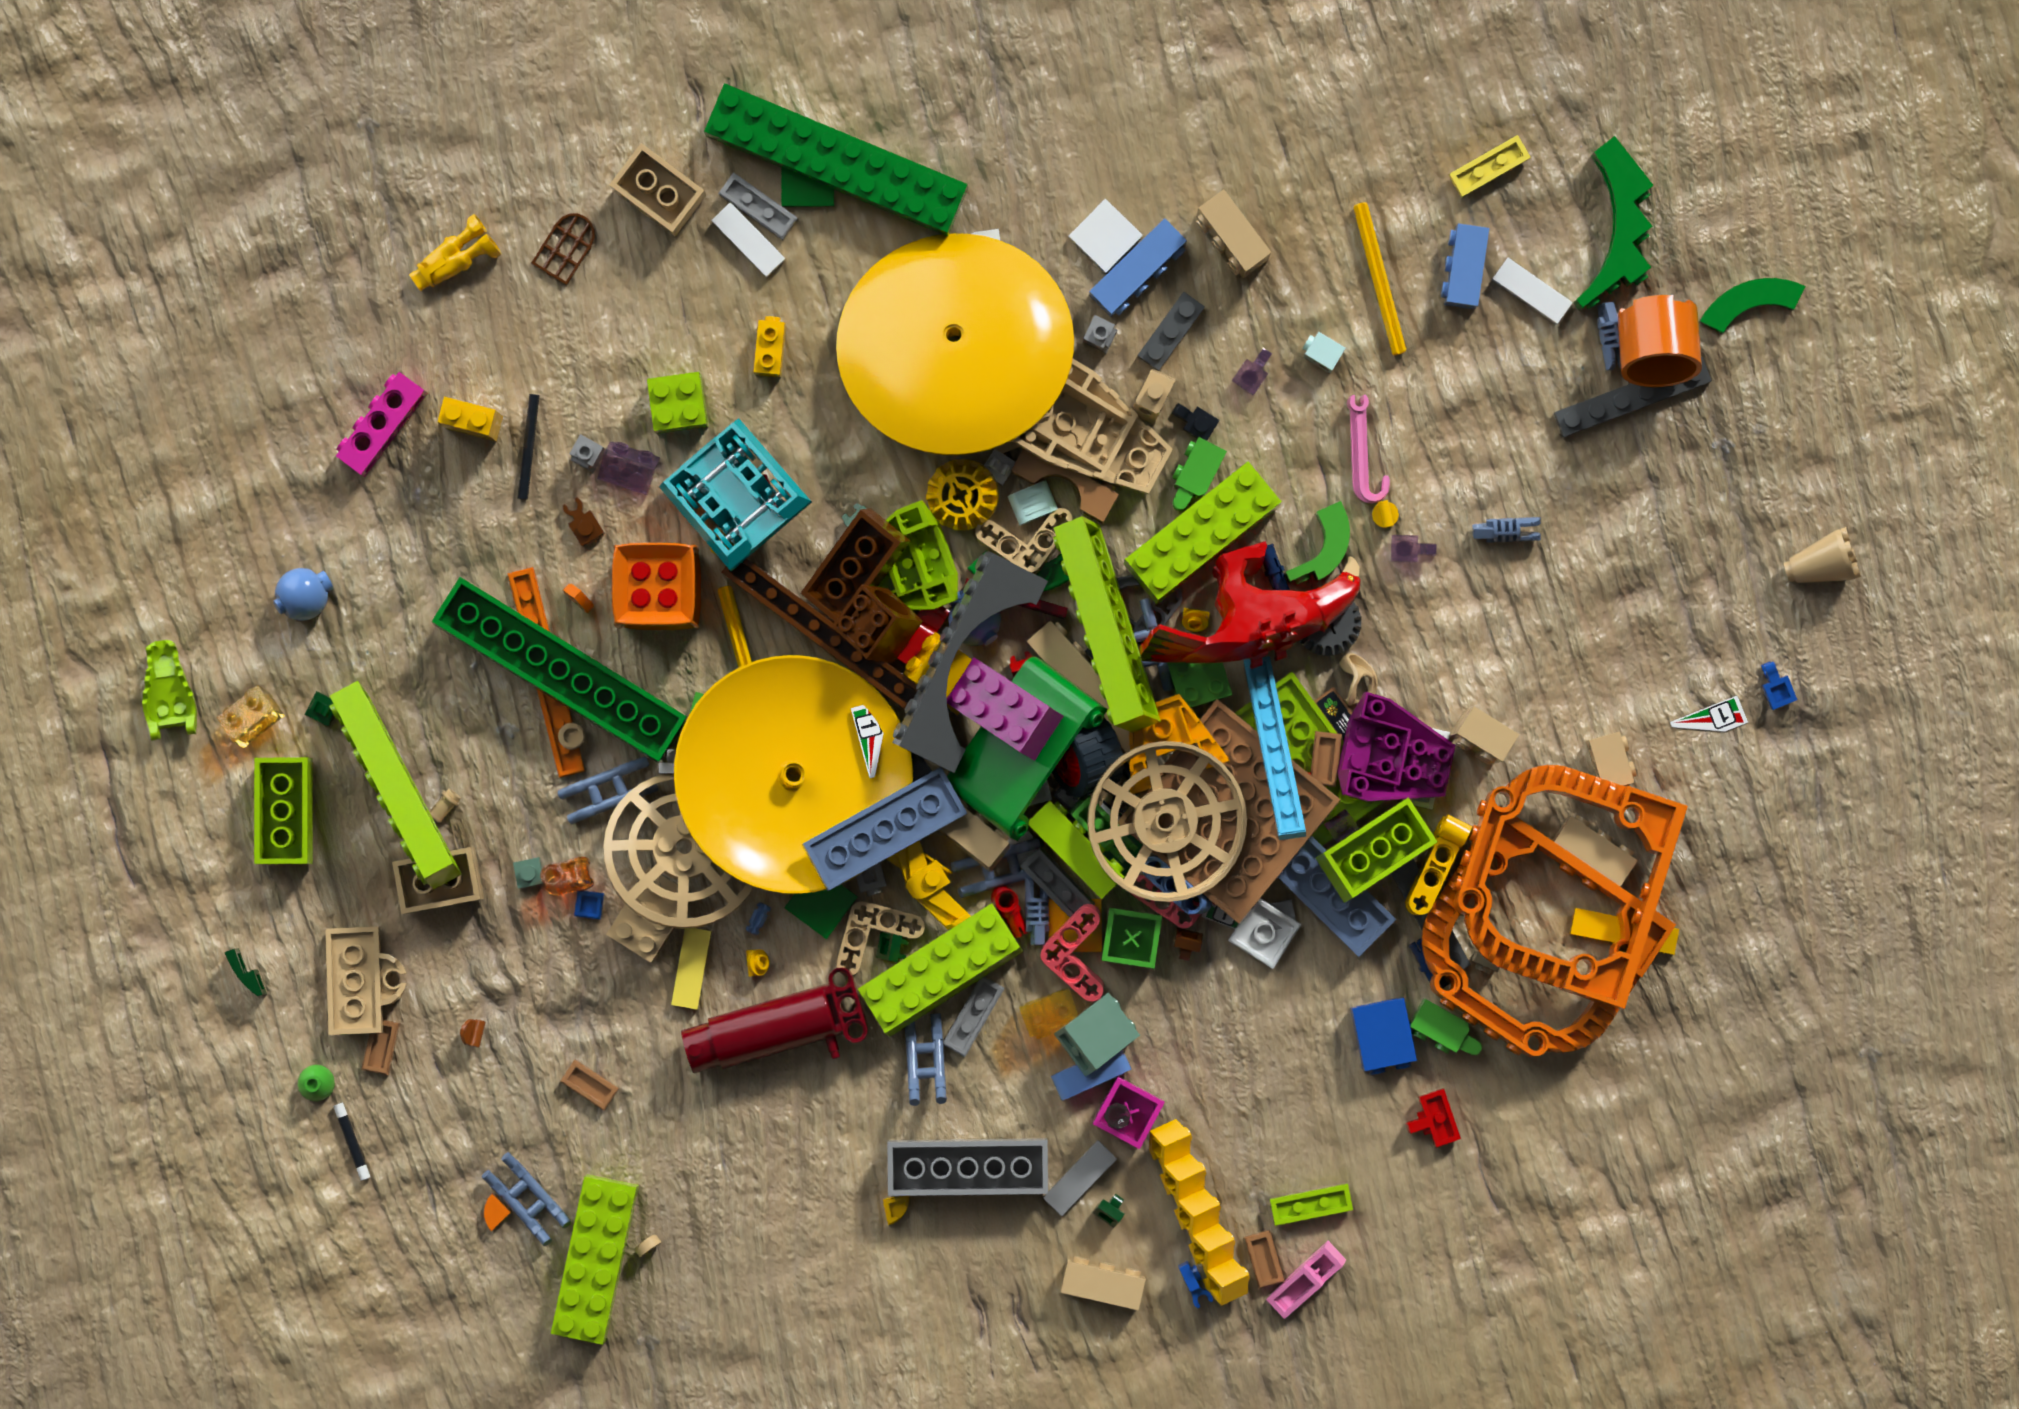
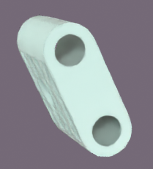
[1007,480,1058,526]

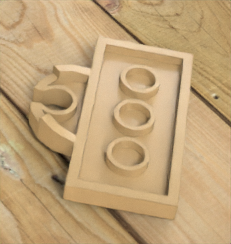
[325,926,407,1035]

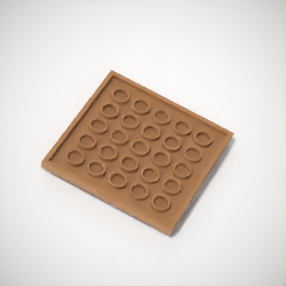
[1118,699,1341,924]

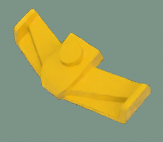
[896,840,971,930]

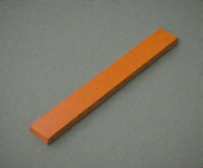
[508,567,585,778]

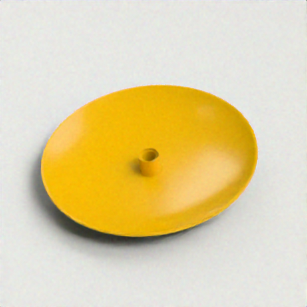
[836,233,1074,455]
[674,655,913,894]

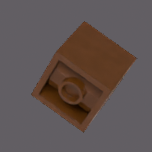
[832,584,923,663]

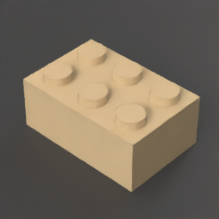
[609,143,707,237]
[1196,189,1271,279]
[1449,706,1520,765]
[392,847,484,914]
[606,867,692,963]

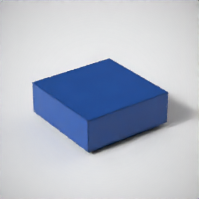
[574,890,605,920]

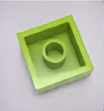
[647,372,708,434]

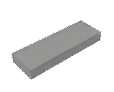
[718,172,798,240]
[943,977,1005,1057]
[1043,1140,1117,1216]

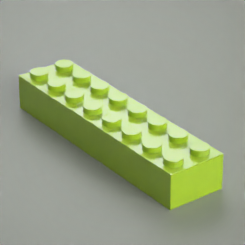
[1054,516,1161,732]
[329,681,462,890]

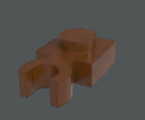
[562,497,605,547]

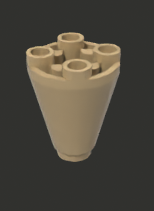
[1784,527,1861,583]

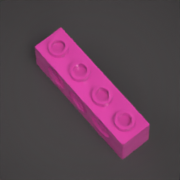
[336,372,428,477]

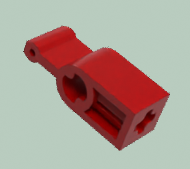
[896,606,950,664]

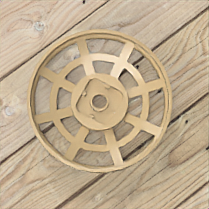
[1087,741,1247,902]
[603,773,753,929]

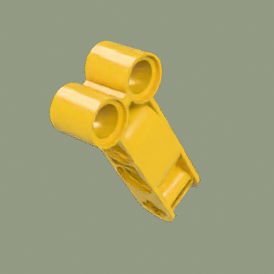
[1405,815,1472,915]

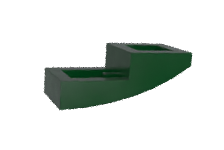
[224,948,267,996]

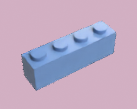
[1089,218,1187,317]

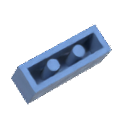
[1441,223,1489,309]

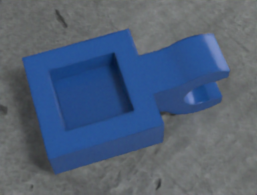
[1761,661,1798,710]
[1178,1261,1213,1308]

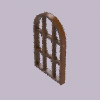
[531,213,595,285]

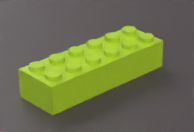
[1124,461,1282,605]
[858,903,1023,1037]
[551,1174,639,1345]

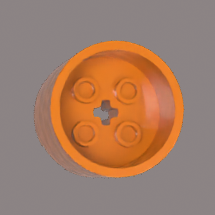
[1617,295,1702,387]

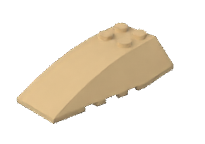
[1012,359,1173,495]

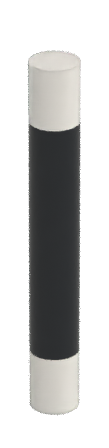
[333,1102,371,1180]

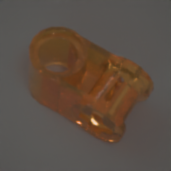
[540,857,594,896]

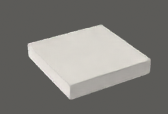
[1068,199,1143,273]
[1228,899,1301,969]

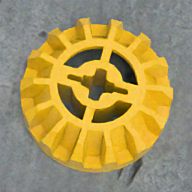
[926,459,999,530]

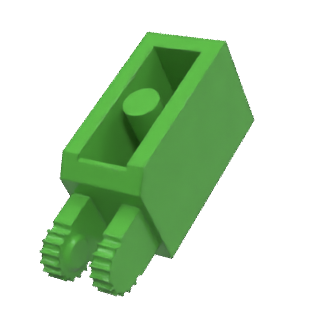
[1172,437,1227,512]
[1068,795,1138,863]
[1409,998,1482,1056]

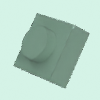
[513,857,545,888]

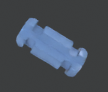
[746,902,771,935]

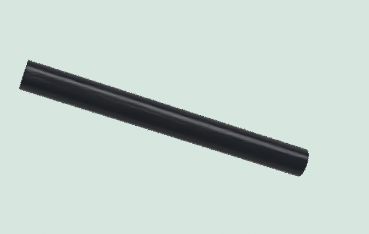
[517,394,540,500]

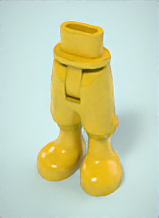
[409,214,502,291]

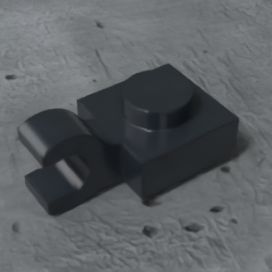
[1172,403,1220,441]

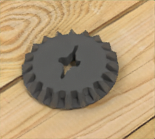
[1299,602,1362,656]

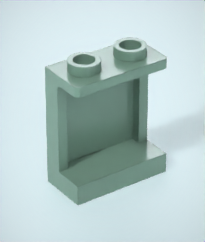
[1054,993,1140,1077]

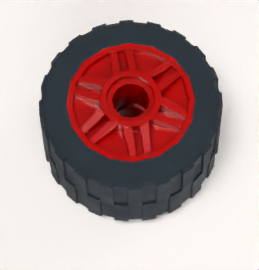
[1052,717,1124,798]

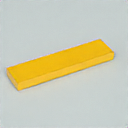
[1569,908,1679,955]

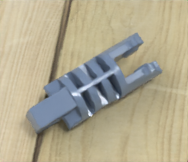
[1597,302,1621,371]
[1472,517,1541,543]
[1025,877,1049,945]

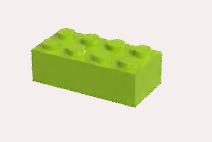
[254,757,313,864]
[1315,797,1437,903]
[1028,800,1125,899]

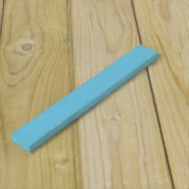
[1244,656,1306,840]

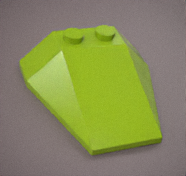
[878,500,958,610]

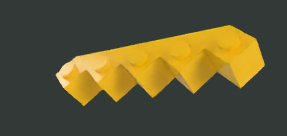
[1149,1119,1250,1306]

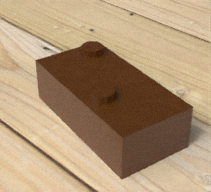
[800,508,910,622]

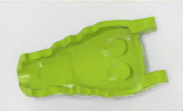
[142,640,197,741]

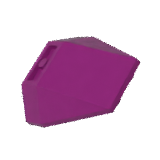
[1338,692,1456,802]

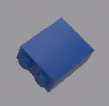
[1350,997,1417,1075]

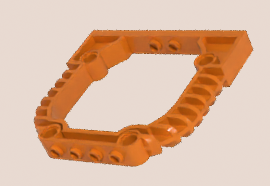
[1452,765,1688,1010]
[1422,806,1676,1057]

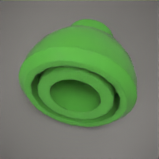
[297,1065,335,1102]

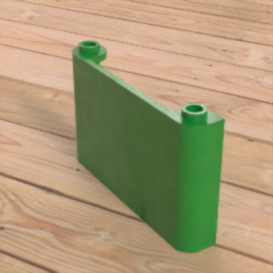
[947,657,1107,841]

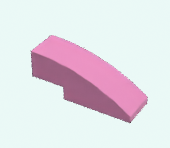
[1266,1241,1346,1319]

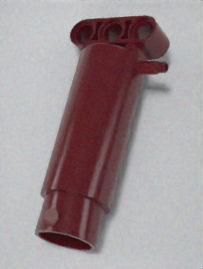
[681,967,868,1074]

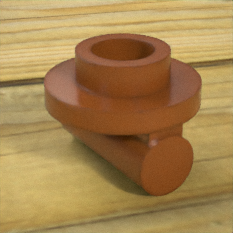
[460,1019,486,1048]

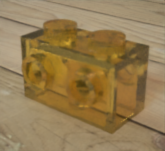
[217,685,285,748]
[1018,987,1078,1040]

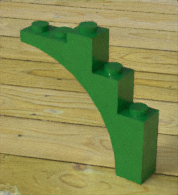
[1573,136,1654,311]

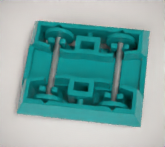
[659,418,812,571]

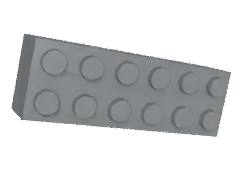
[887,1138,1048,1196]

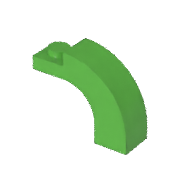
[1284,501,1350,585]

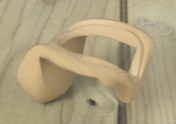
[1340,653,1378,706]

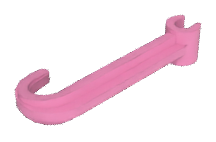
[1347,395,1390,504]

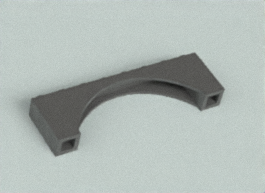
[892,551,1048,773]

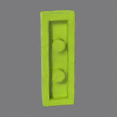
[1269,1183,1353,1226]

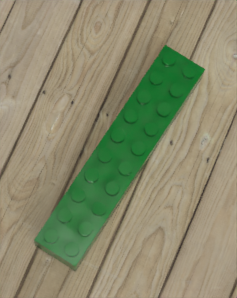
[704,83,968,236]
[431,577,687,763]

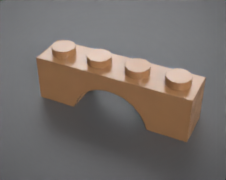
[1011,448,1119,524]

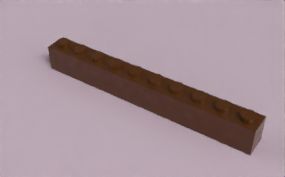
[721,559,950,713]

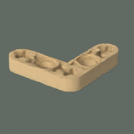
[975,508,1073,574]
[837,901,925,976]

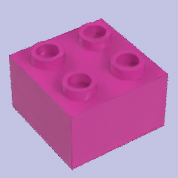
[1092,1076,1165,1149]

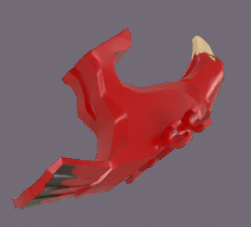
[1139,541,1361,669]

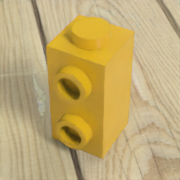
[754,316,786,378]

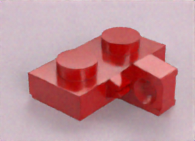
[1405,1088,1461,1147]

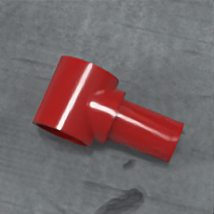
[991,886,1028,938]

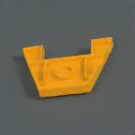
[1129,694,1230,795]

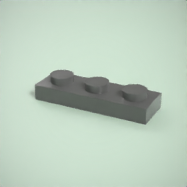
[1137,292,1205,371]
[1020,846,1095,923]

